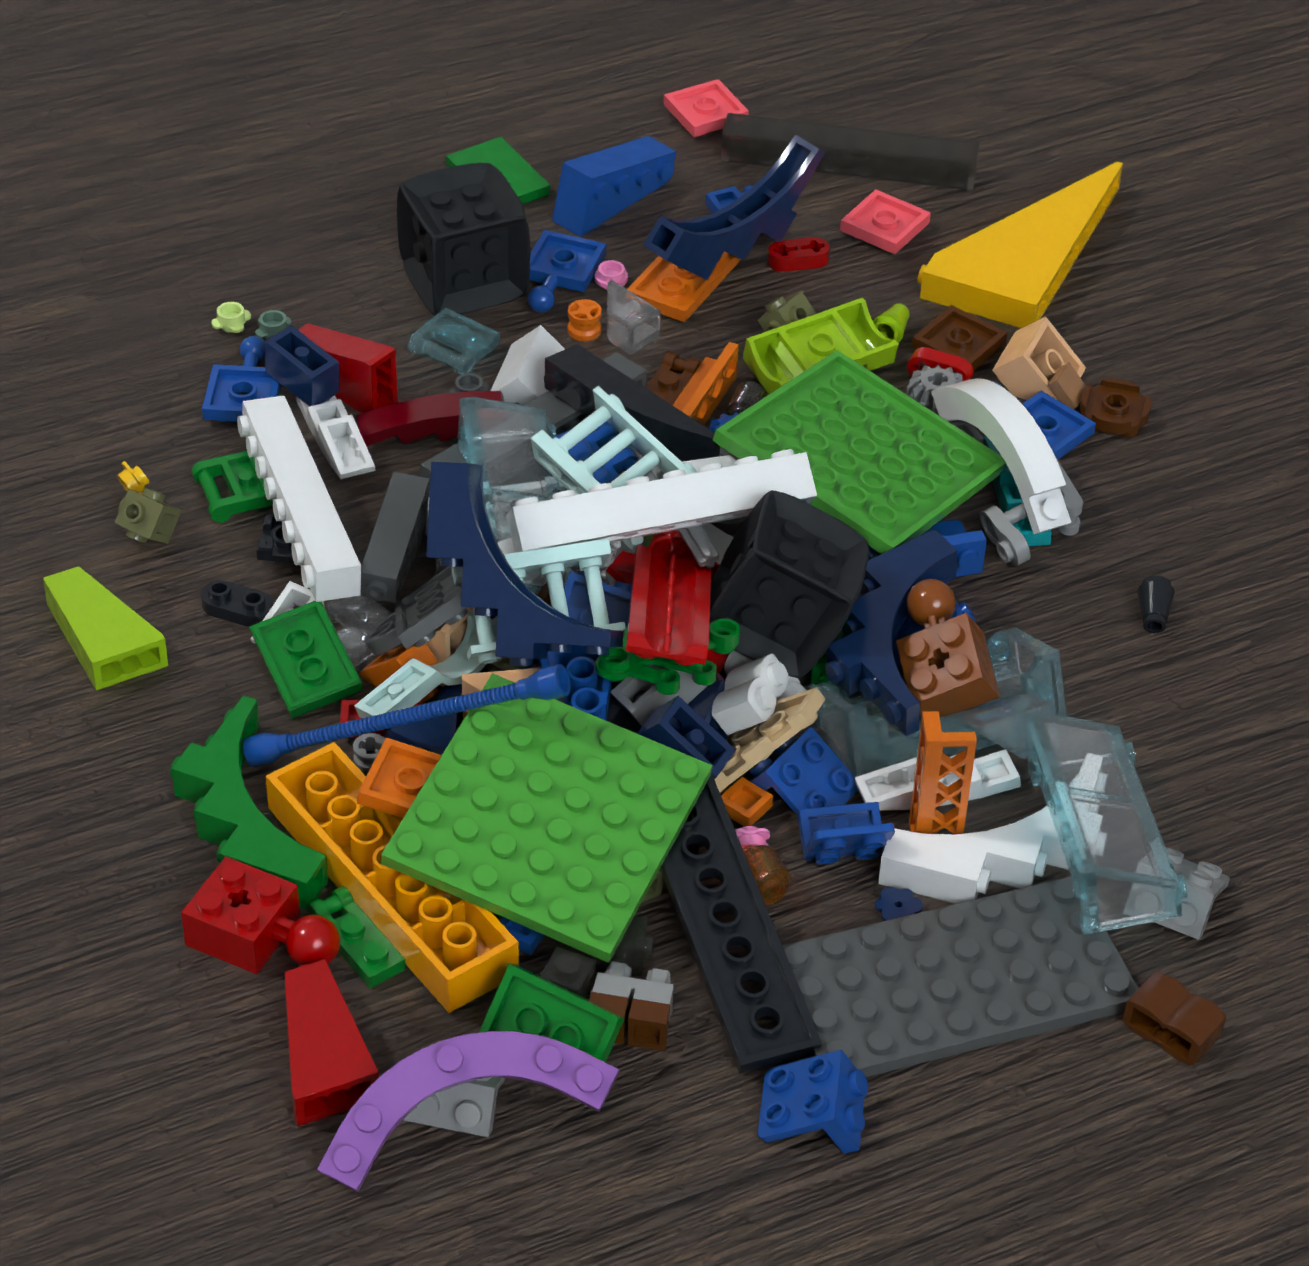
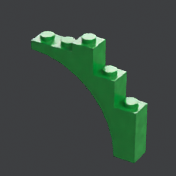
[170,695,328,910]

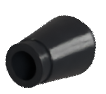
[1137,576,1175,633]

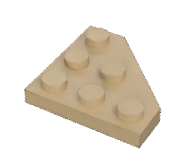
[714,687,826,794]

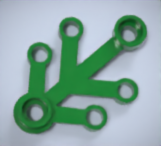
[595,619,740,695]

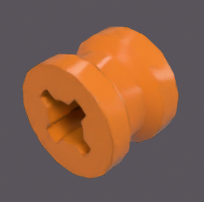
[567,299,602,342]

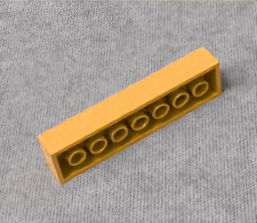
[265,742,519,1013]

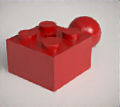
[181,856,341,975]

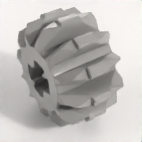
[906,365,962,415]

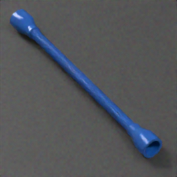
[243,664,571,767]

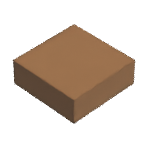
[1048,363,1087,409]

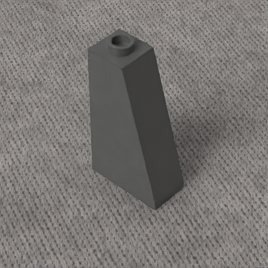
[360,471,430,603]

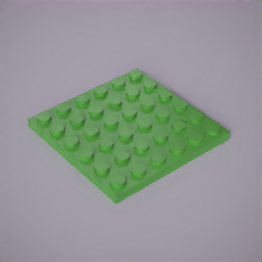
[712,350,1007,554]
[381,673,713,963]

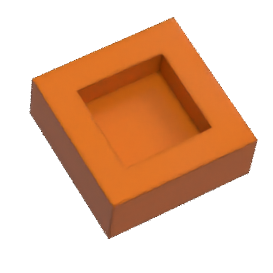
[721,777,773,827]

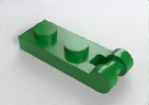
[306,886,405,989]

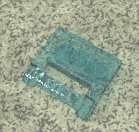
[408,308,500,375]

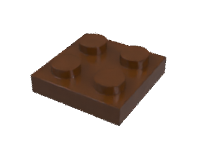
[912,305,1007,370]

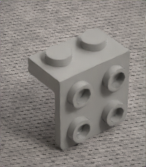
[1122,847,1230,940]
[403,1041,506,1137]

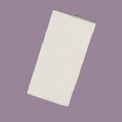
[491,325,565,410]

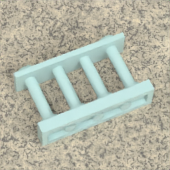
[531,386,697,550]
[452,538,625,665]

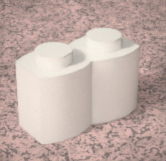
[712,653,788,735]

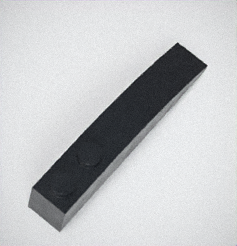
[544,344,720,461]

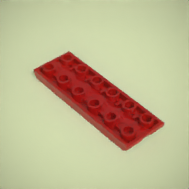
[626,545,711,666]

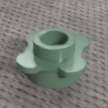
[255,310,292,340]

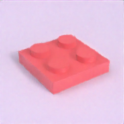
[664,79,749,137]
[840,189,931,254]

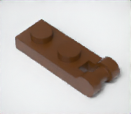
[646,351,701,405]

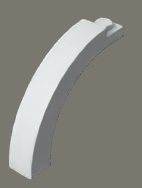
[931,378,1072,535]

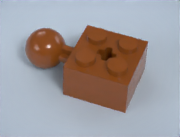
[896,579,1000,720]

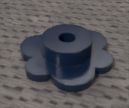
[875,887,923,921]

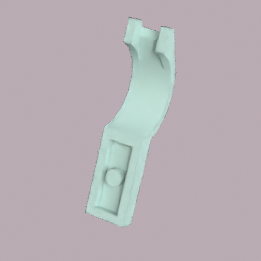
[354,610,498,718]

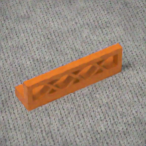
[673,342,739,426]
[909,711,977,835]

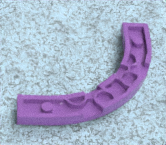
[317,1031,619,1192]

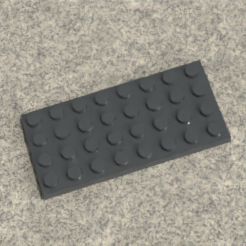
[782,876,1139,1077]

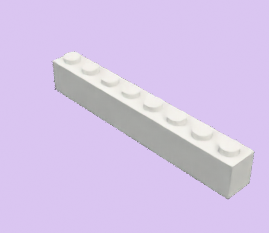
[237,396,361,602]
[506,449,817,553]

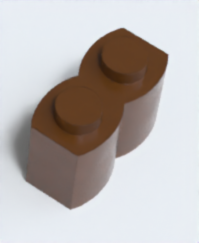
[1122,972,1226,1066]

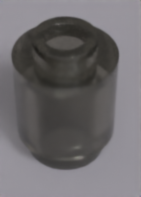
[726,382,768,416]

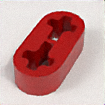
[768,237,830,272]
[907,347,974,381]

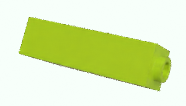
[43,566,168,691]

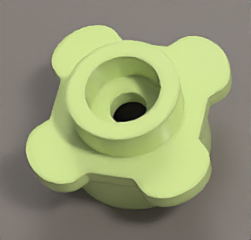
[212,302,251,333]

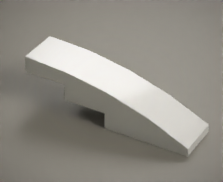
[296,395,375,479]
[855,749,1021,811]

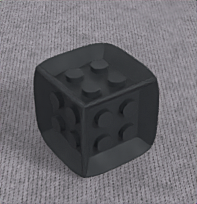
[397,163,530,316]
[709,490,869,678]

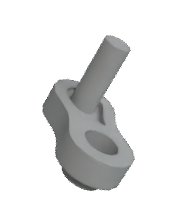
[979,503,1031,567]

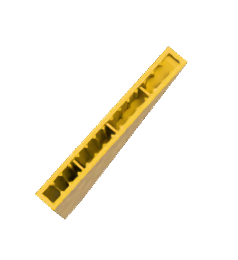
[917,162,1123,328]

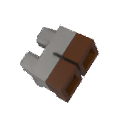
[589,962,674,1051]

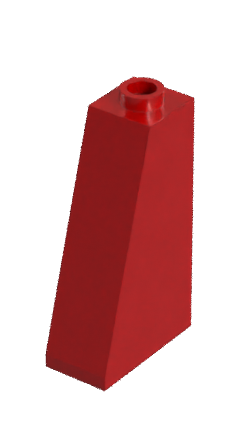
[298,323,398,413]
[284,959,379,1127]

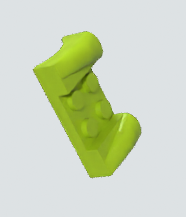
[743,297,899,394]

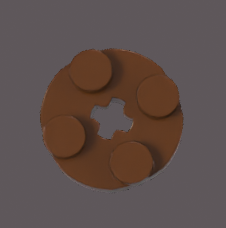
[1080,379,1151,437]

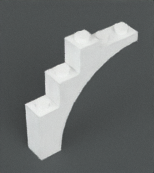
[878,756,1105,904]

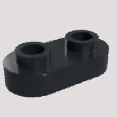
[201,580,273,627]

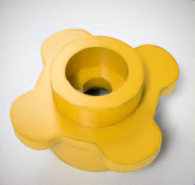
[117,461,150,493]

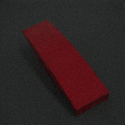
[357,391,506,447]

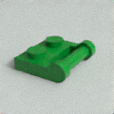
[191,451,273,523]

